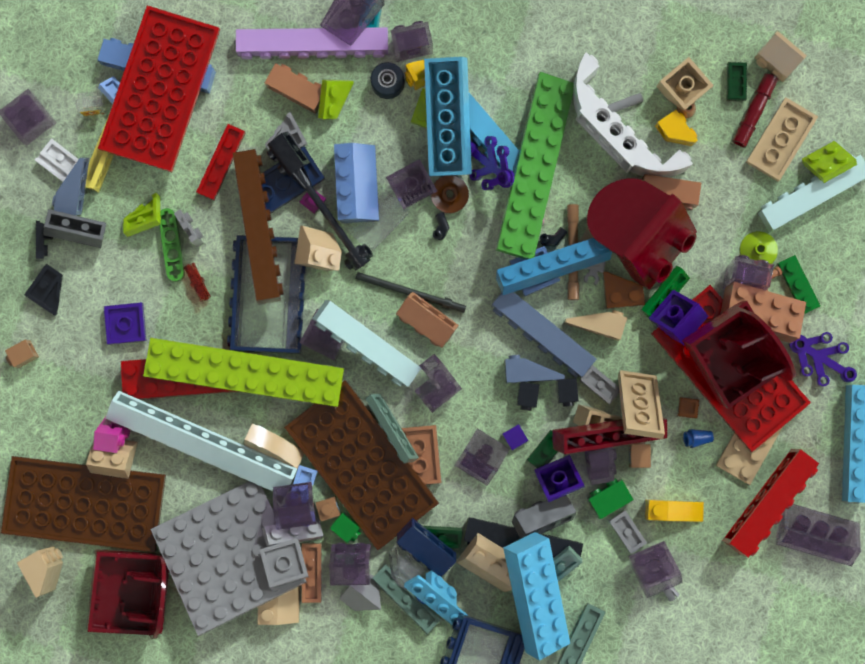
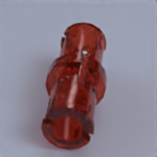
[184,263,211,302]

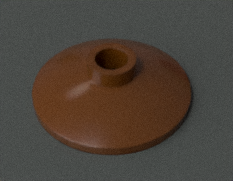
[431,175,469,213]

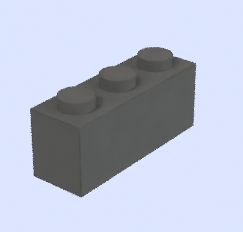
[43,209,106,248]
[512,495,576,539]

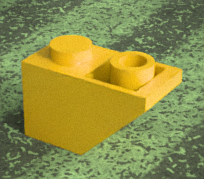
[404,60,425,91]
[655,110,698,146]

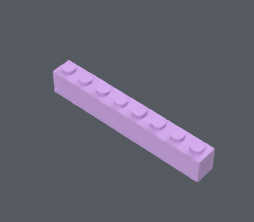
[236,27,388,59]

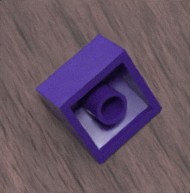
[649,290,708,345]
[534,455,585,502]

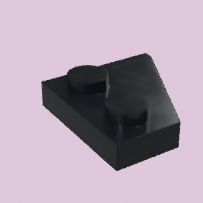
[24,264,63,316]

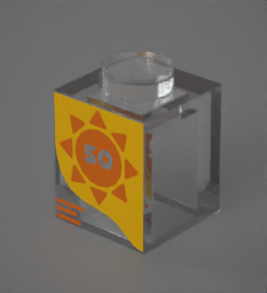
[75,91,106,116]

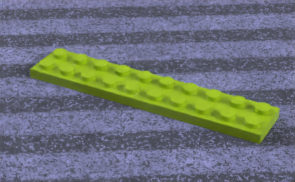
[143,338,344,407]

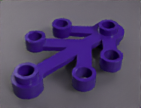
[469,136,515,191]
[789,332,857,387]

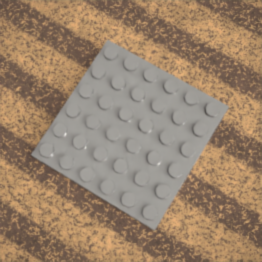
[151,481,307,636]

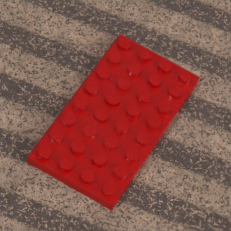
[98,5,220,173]
[651,285,811,452]

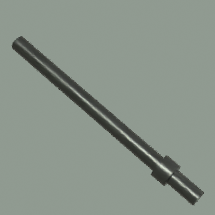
[355,272,466,313]

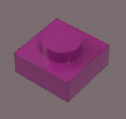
[299,190,326,215]

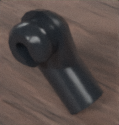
[432,212,450,240]
[540,227,568,247]

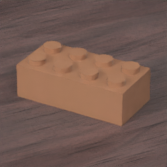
[720,282,806,343]

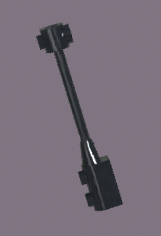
[267,131,373,271]

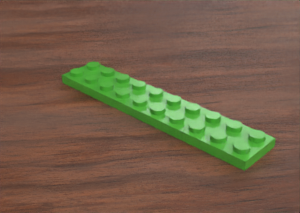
[495,72,574,260]

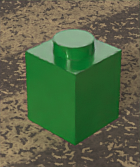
[330,512,361,543]

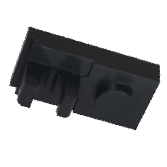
[36,221,54,261]

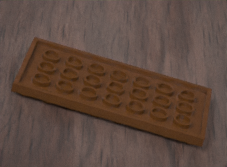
[284,380,439,550]
[1,456,166,552]

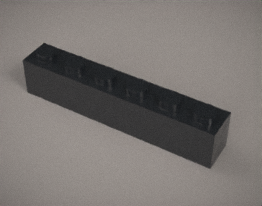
[464,517,583,567]

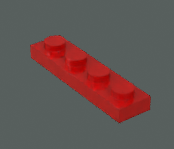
[196,124,246,201]

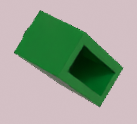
[587,478,634,520]

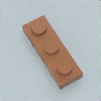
[302,543,322,603]

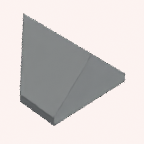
[340,568,381,611]

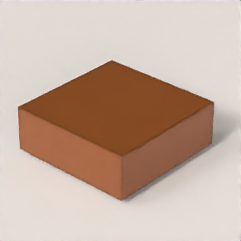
[677,397,700,419]

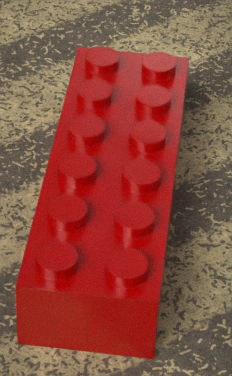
[121,359,239,399]
[722,449,820,558]

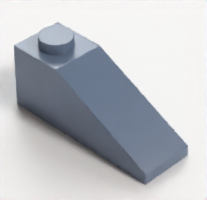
[52,157,89,215]
[504,355,565,383]

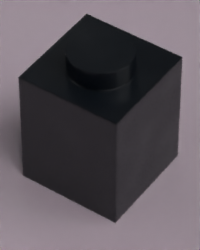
[556,378,579,407]
[516,382,540,411]

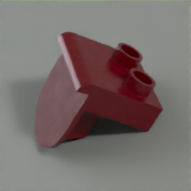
[587,178,697,290]
[682,300,796,409]
[86,549,169,639]

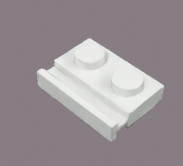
[35,138,79,182]

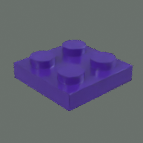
[104,302,147,345]

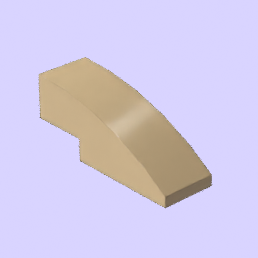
[244,423,304,469]

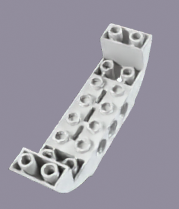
[573,52,693,177]

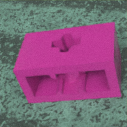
[93,416,130,453]

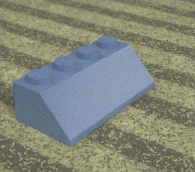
[334,143,379,224]

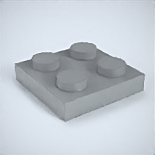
[260,538,309,589]

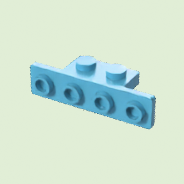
[404,570,468,625]

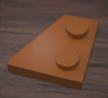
[603,272,645,309]

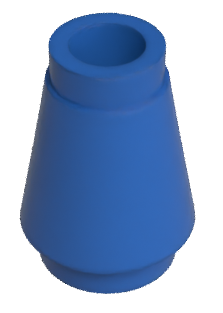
[683,429,714,448]

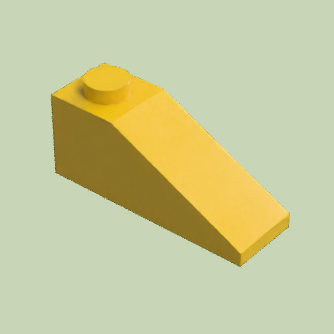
[645,499,704,522]

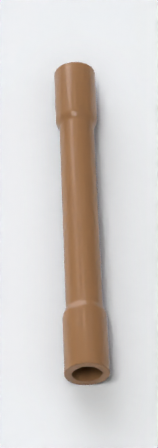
[567,204,579,300]

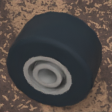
[370,62,405,99]

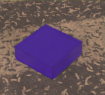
[502,424,529,450]

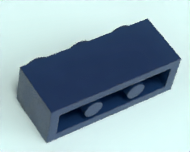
[397,518,456,577]

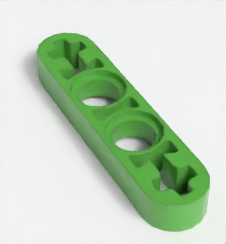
[159,208,185,282]

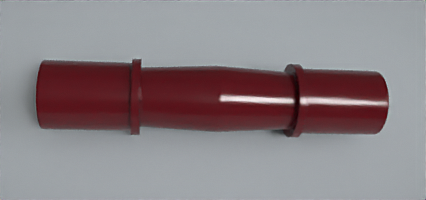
[732,73,778,148]

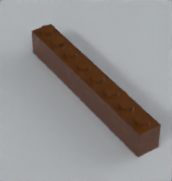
[233,149,284,305]

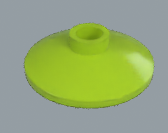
[740,231,778,269]

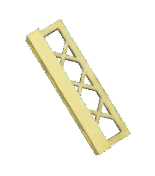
[85,116,114,193]

